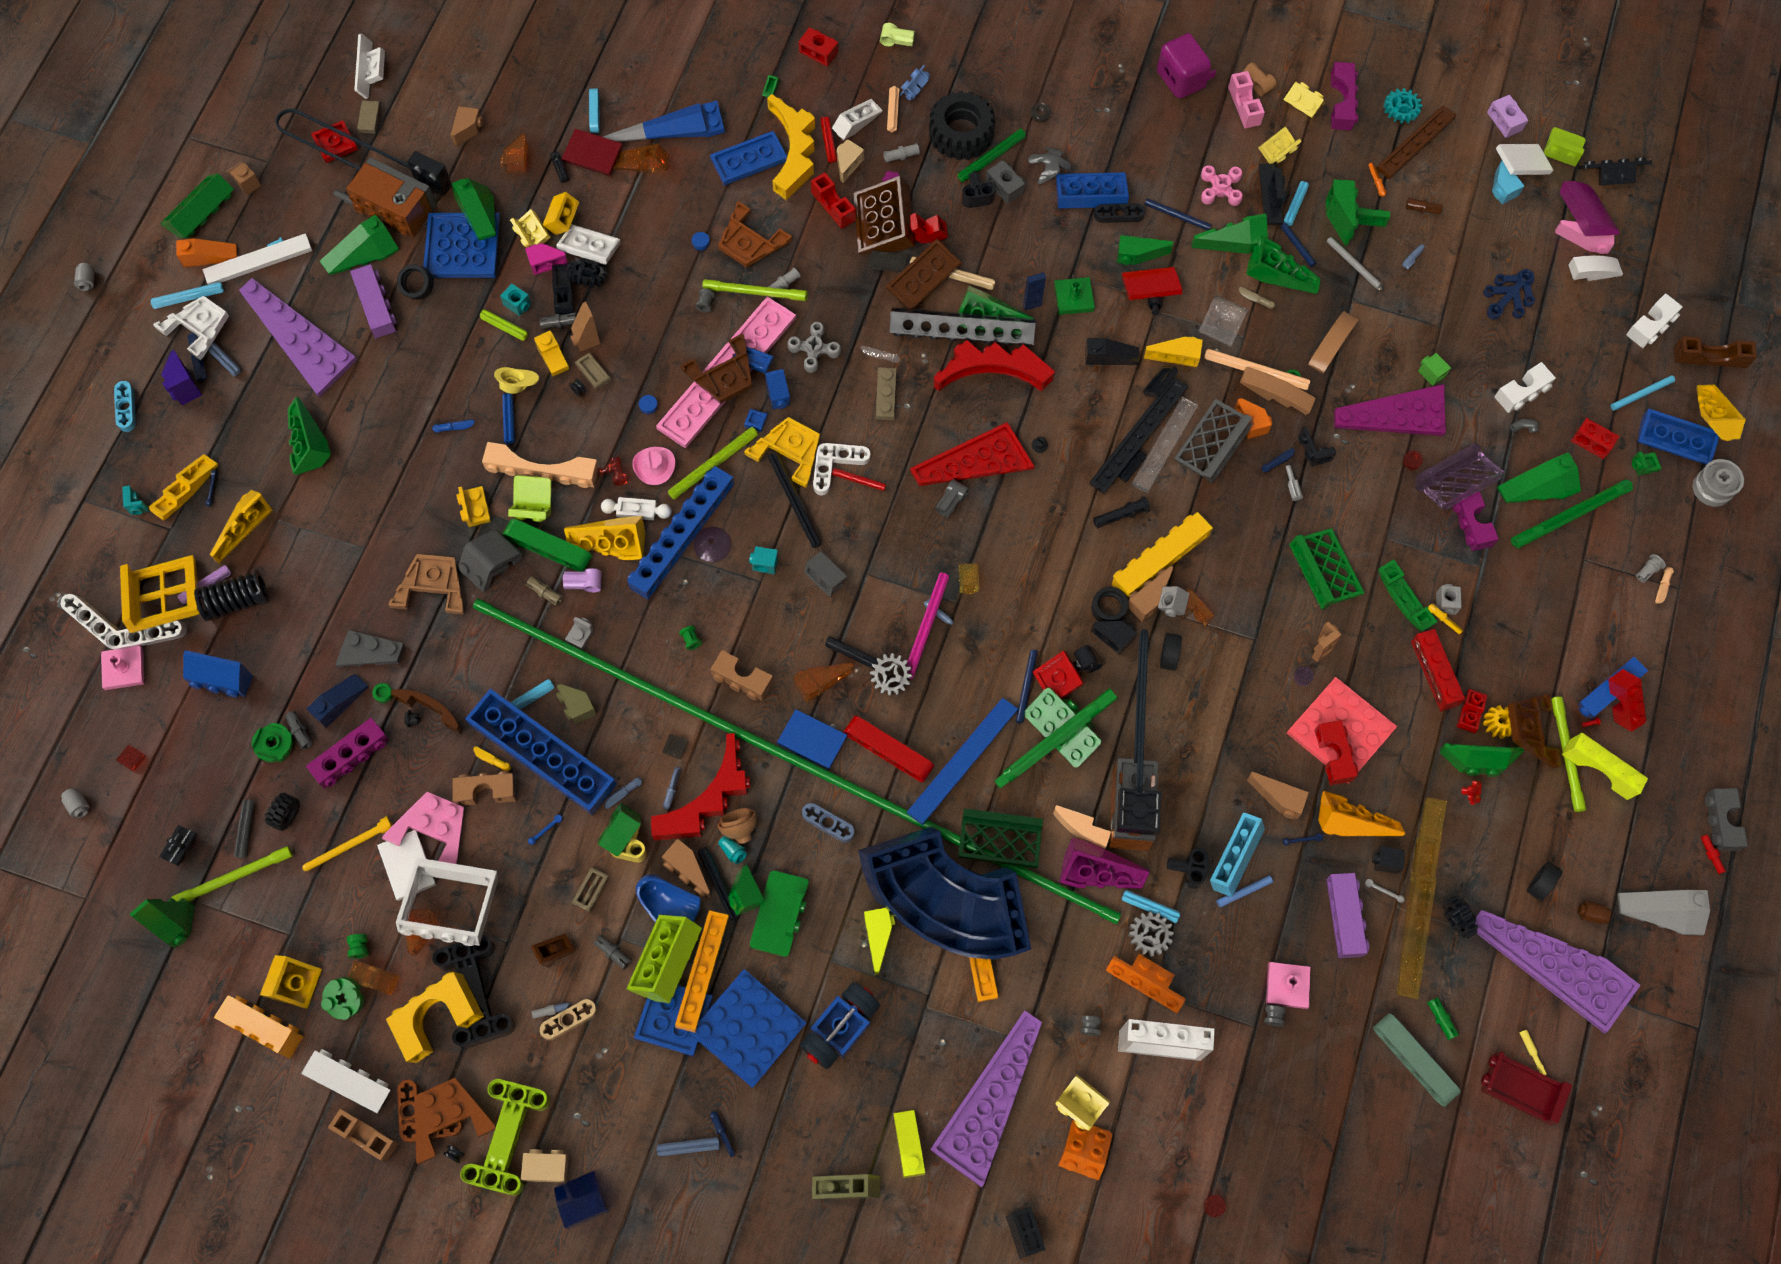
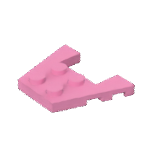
[382,792,464,864]

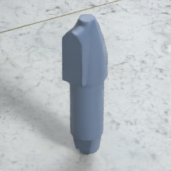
[1402,244,1425,270]
[924,599,953,625]

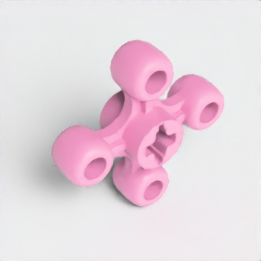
[1201,165,1243,206]

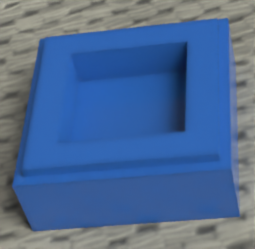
[744,409,768,432]

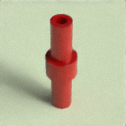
[1700,834,1726,874]

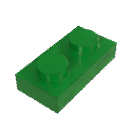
[1356,208,1390,227]

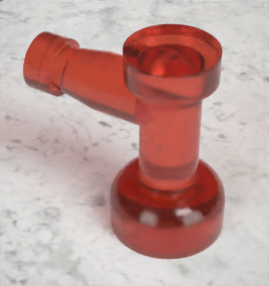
[598,457,628,486]

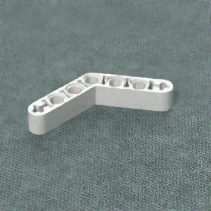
[61,594,187,650]

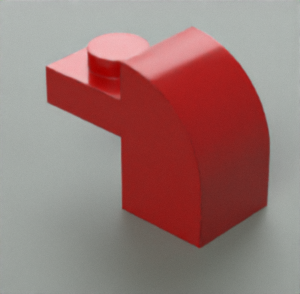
[910,213,948,244]

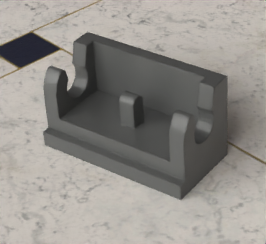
[804,551,847,597]

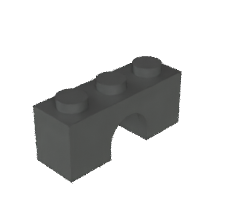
[1705,788,1748,851]

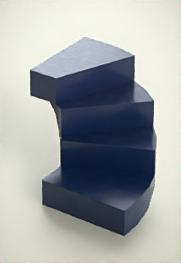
[858,827,1031,959]

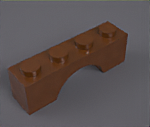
[1674,336,1757,368]

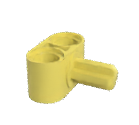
[610,826,647,862]

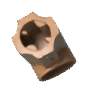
[1243,63,1277,96]

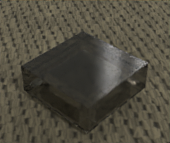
[662,734,689,760]

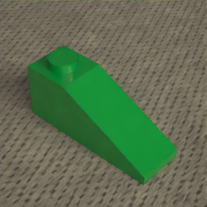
[1116,235,1173,265]

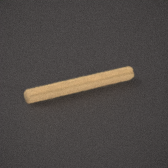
[910,256,995,290]

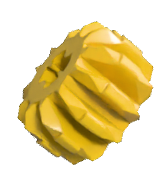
[1483,705,1511,739]

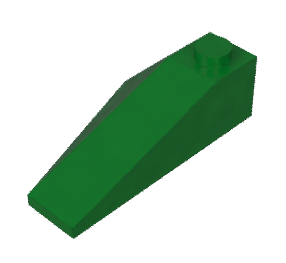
[1191,213,1268,254]
[1246,236,1320,294]
[288,397,331,475]
[130,898,194,948]

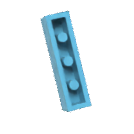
[1210,812,1265,897]

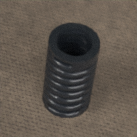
[194,570,269,621]

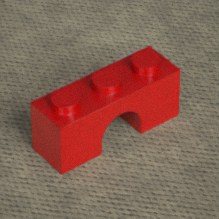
[811,172,856,229]
[1608,669,1646,732]
[1314,720,1358,786]

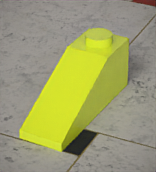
[864,908,895,975]
[893,1110,925,1178]

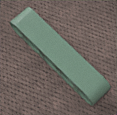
[1373,1013,1461,1107]

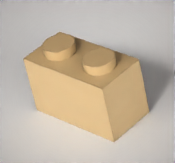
[521,1149,569,1183]

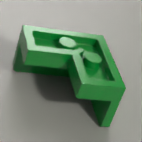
[598,803,641,856]

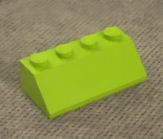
[626,915,702,1003]

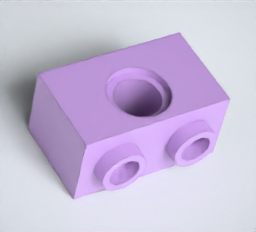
[1487,95,1528,138]

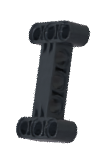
[432,935,515,1049]

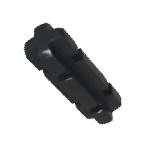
[550,151,569,183]
[1119,451,1146,482]

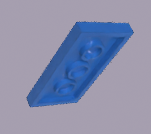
[710,131,787,185]

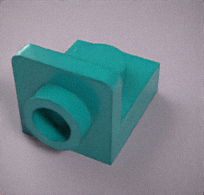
[122,485,149,515]

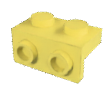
[1283,82,1325,119]
[1258,127,1302,164]
[510,209,551,248]

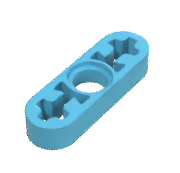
[589,88,600,133]
[114,381,136,432]

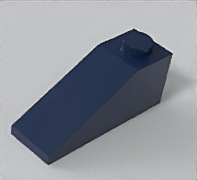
[306,674,369,728]

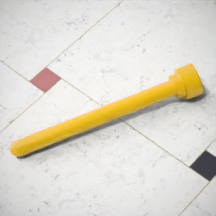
[302,816,393,871]

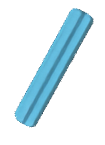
[1283,181,1309,226]
[1122,890,1180,923]

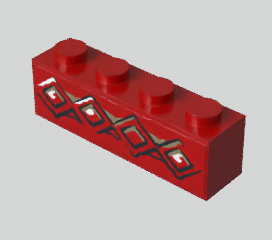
[1411,629,1465,711]

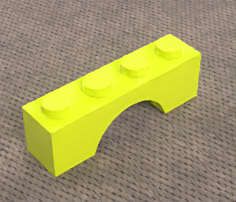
[1562,733,1648,800]

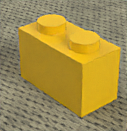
[542,192,579,235]

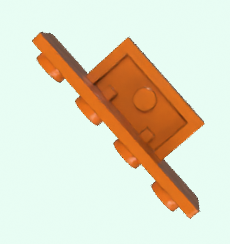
[1106,954,1186,1013]

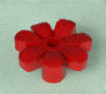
[1461,780,1482,805]

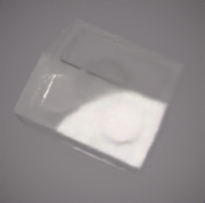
[1198,296,1249,346]

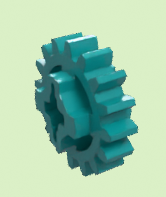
[1383,88,1422,124]

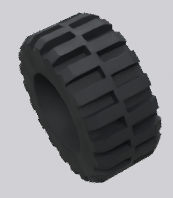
[929,91,995,160]

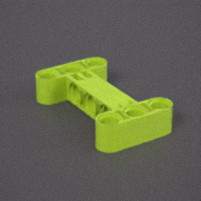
[460,1079,550,1196]

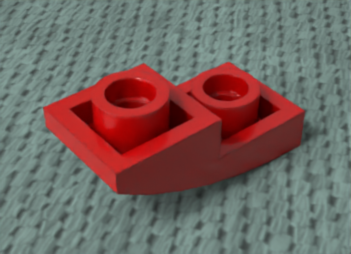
[1457,689,1487,733]

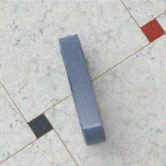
[802,803,854,843]

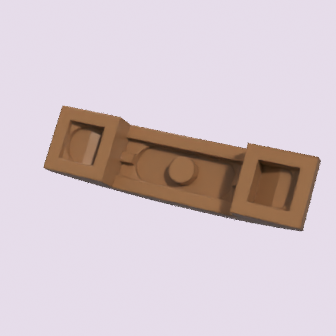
[1308,311,1359,374]

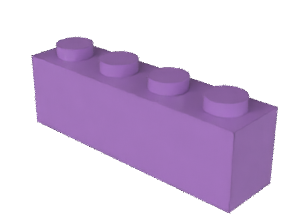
[350,264,397,338]
[1326,873,1369,959]

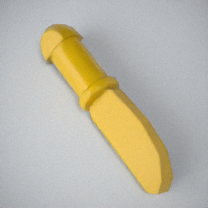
[1428,604,1463,634]
[473,746,511,771]

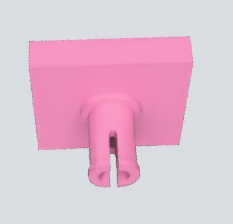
[101,646,144,690]
[1266,962,1310,1009]

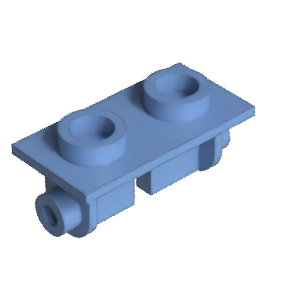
[899,65,930,100]

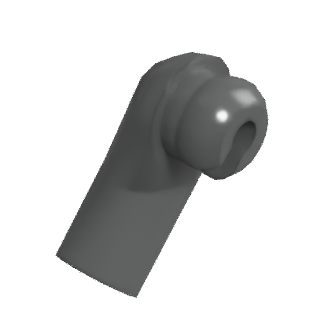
[1510,418,1539,433]

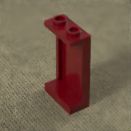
[1480,1051,1572,1126]

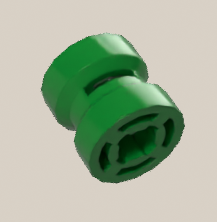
[346,934,369,959]

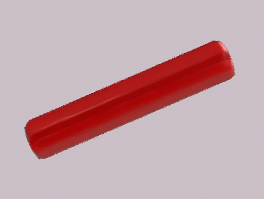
[821,116,837,163]

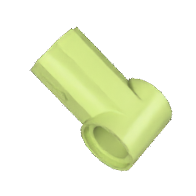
[880,23,915,46]

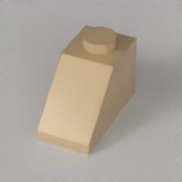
[836,139,864,183]

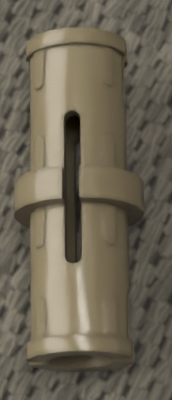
[526,576,564,607]

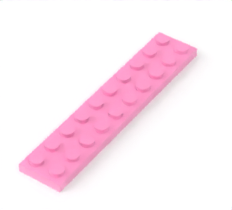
[656,296,796,449]

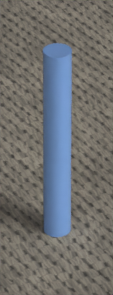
[1216,875,1273,908]

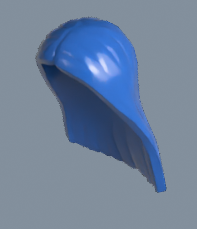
[636,874,701,923]

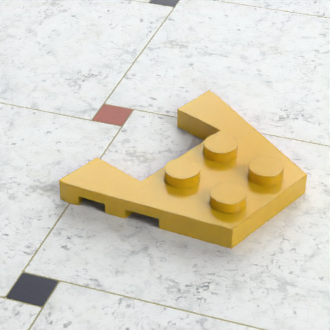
[744,417,820,488]

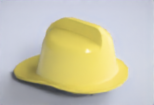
[494,367,539,394]

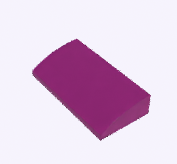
[1559,181,1619,236]

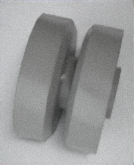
[1692,459,1744,507]

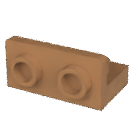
[1312,622,1341,663]

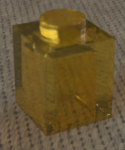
[958,564,979,594]

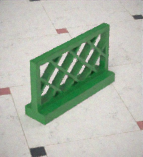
[1289,528,1364,610]

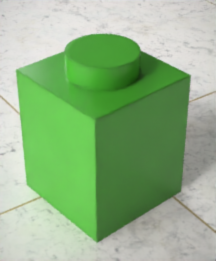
[1418,353,1451,386]

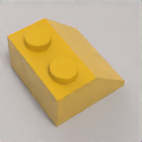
[260,955,322,1009]

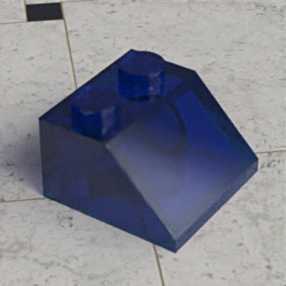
[554,1171,609,1229]

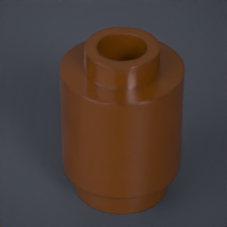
[1578,900,1611,925]

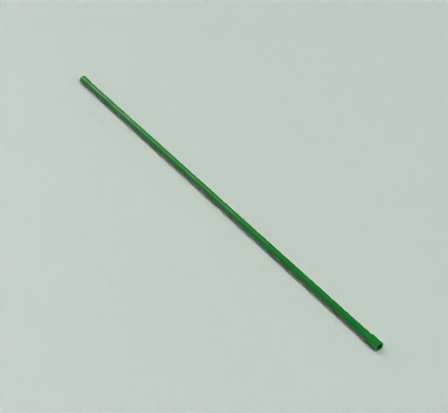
[473,598,1121,925]

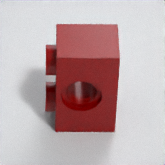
[798,27,838,67]

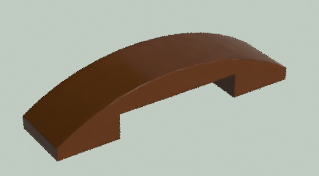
[391,689,462,734]

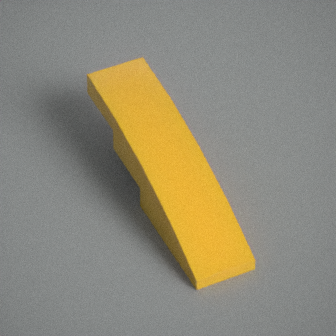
[149,454,218,521]

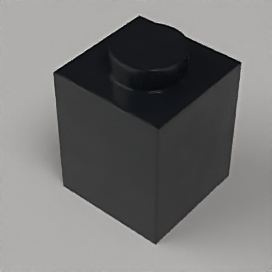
[1372,846,1405,874]

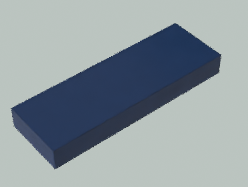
[1023,272,1046,311]

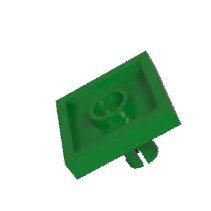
[1054,277,1095,315]

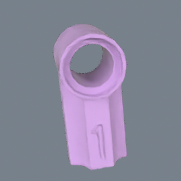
[563,569,602,593]

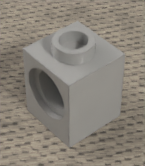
[1436,584,1461,615]
[1158,586,1190,617]

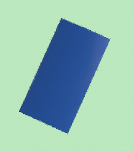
[1056,172,1129,208]
[1637,409,1719,465]

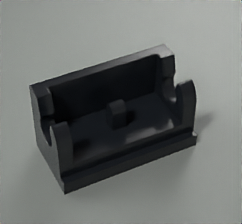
[1006,1207,1046,1259]

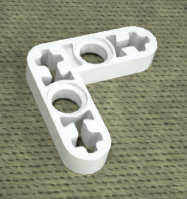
[813,443,870,495]

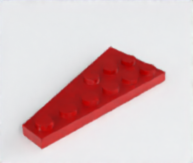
[910,422,1034,486]

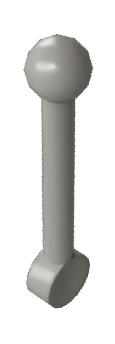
[1365,879,1405,903]

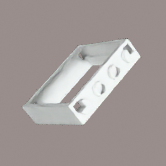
[396,858,498,946]
[1118,1019,1214,1061]

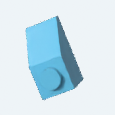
[1492,161,1524,204]

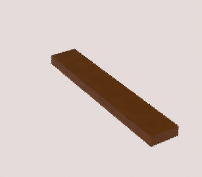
[1376,105,1456,180]

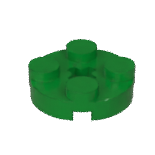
[252,723,294,763]
[321,977,364,1020]

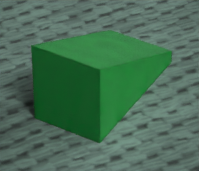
[762,75,781,97]

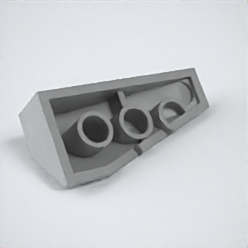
[1618,890,1710,935]

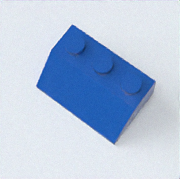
[183,650,253,698]

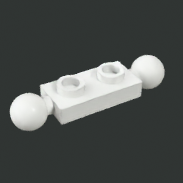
[601,497,672,520]

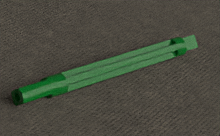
[1511,479,1633,549]
[994,688,1118,788]

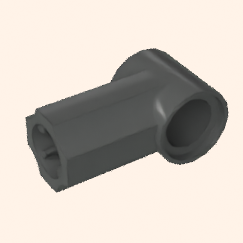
[935,479,969,517]

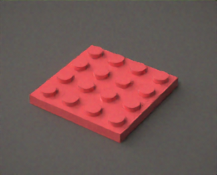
[1287,677,1397,783]

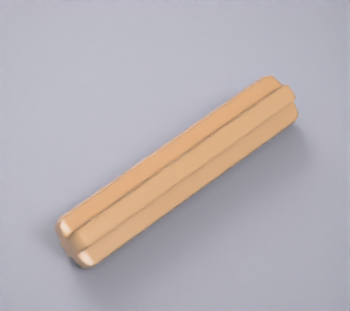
[887,86,899,133]

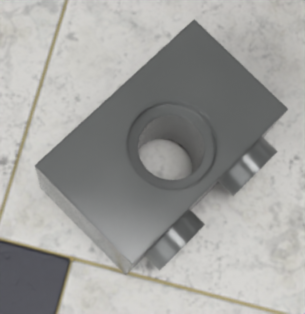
[986,160,1025,204]

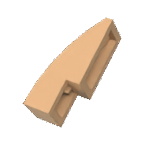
[1053,805,1111,849]

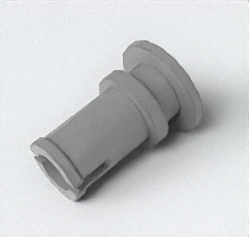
[1636,554,1666,583]

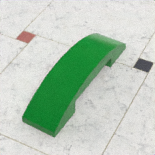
[1378,560,1437,632]

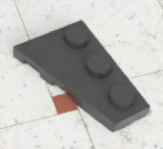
[335,630,405,668]

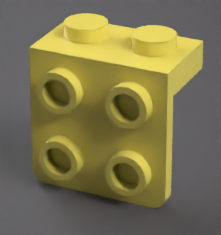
[1055,1075,1110,1131]

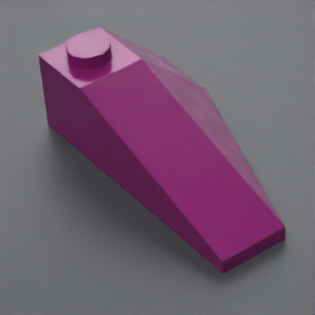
[1059,837,1150,888]

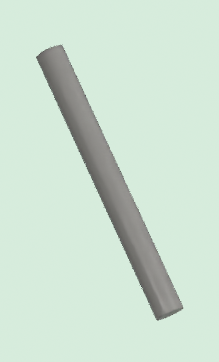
[1327,237,1382,289]

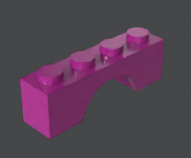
[1331,62,1358,131]

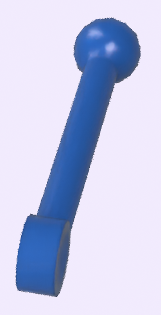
[528,815,563,845]

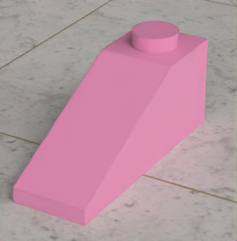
[1555,220,1614,254]

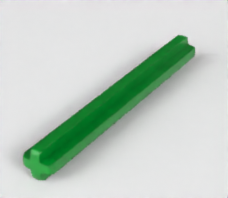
[957,128,1026,182]

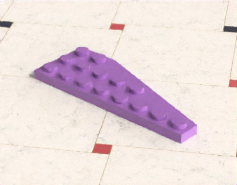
[1475,910,1640,1033]

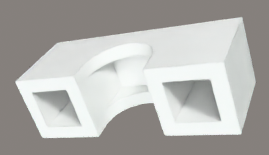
[1626,293,1683,348]
[1495,362,1556,413]

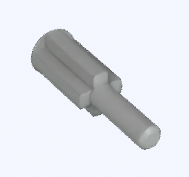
[1286,465,1303,501]

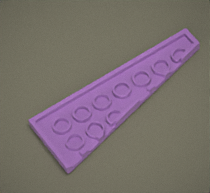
[239,278,357,397]
[930,1011,1042,1188]

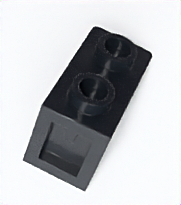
[1298,426,1336,467]

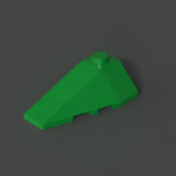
[451,178,496,241]
[320,215,400,275]
[958,286,1034,335]
[1497,452,1581,503]

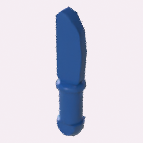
[432,419,475,433]

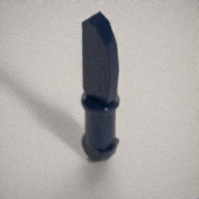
[1261,448,1295,473]
[710,1111,735,1157]

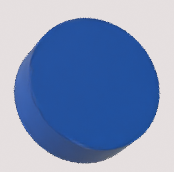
[692,232,710,250]
[639,395,658,414]

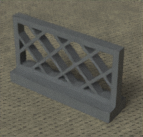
[1174,399,1254,484]

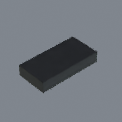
[1143,366,1179,397]

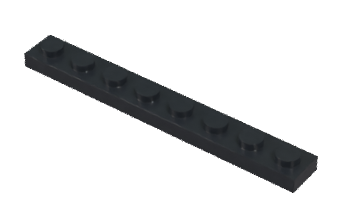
[1089,377,1188,495]

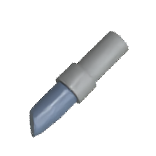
[531,1003,571,1019]

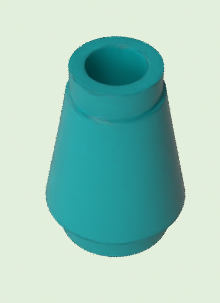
[718,836,747,864]

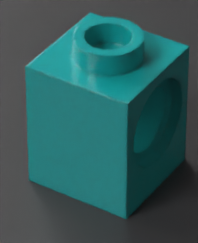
[500,283,531,316]
[749,546,778,574]

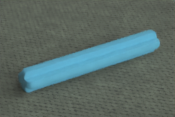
[151,282,224,309]
[511,679,554,710]

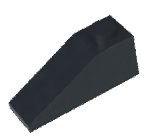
[1085,338,1140,365]

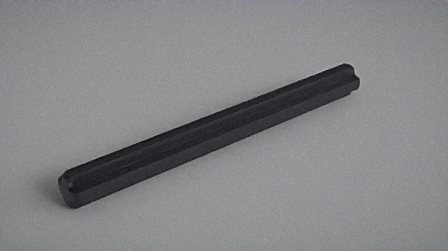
[768,452,821,548]

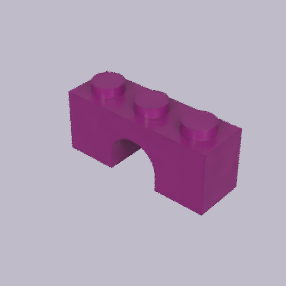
[1452,489,1499,551]

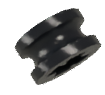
[569,378,586,397]
[443,1144,465,1163]

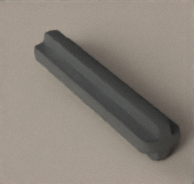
[234,800,255,858]

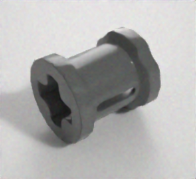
[695,289,715,313]

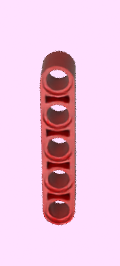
[843,716,934,783]

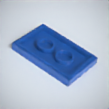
[777,709,847,770]

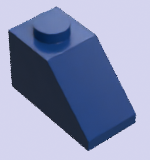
[765,369,790,409]

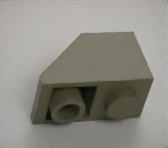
[556,684,596,725]

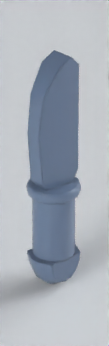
[663,767,681,810]
[605,777,642,809]

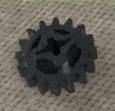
[568,257,607,288]
[1442,895,1478,939]

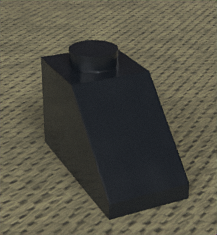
[1091,621,1137,655]

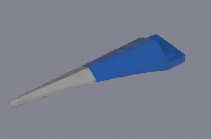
[603,101,725,142]

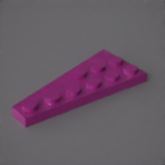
[1334,384,1446,436]

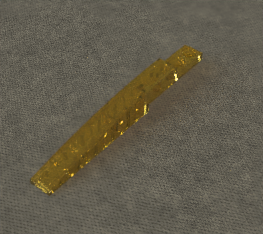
[1397,797,1447,999]

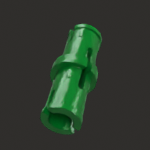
[1427,997,1460,1040]

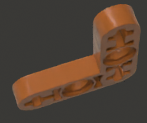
[397,1080,463,1143]

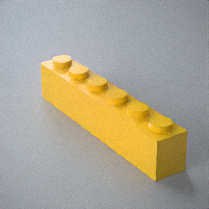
[1112,512,1213,600]

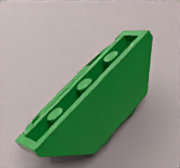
[1440,743,1524,777]

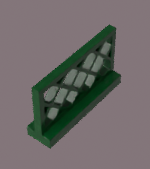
[958,808,1043,868]

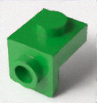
[1631,451,1662,476]

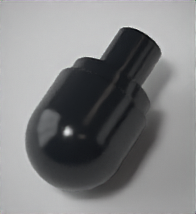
[1148,297,1163,315]

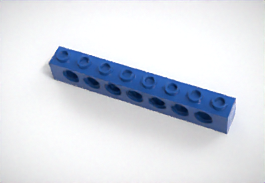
[627,466,734,600]

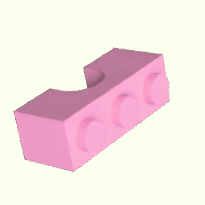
[1228,71,1265,129]

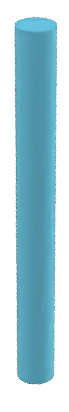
[1611,375,1675,411]

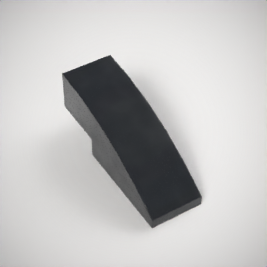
[552,263,574,315]

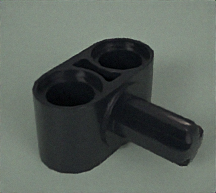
[962,171,995,208]
[1073,645,1104,673]
[1167,847,1208,889]

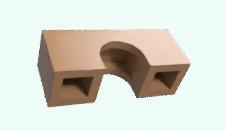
[710,650,774,701]
[453,771,516,806]
[328,1109,399,1163]

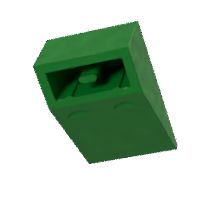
[1326,179,1358,245]

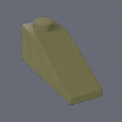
[812,1174,880,1199]

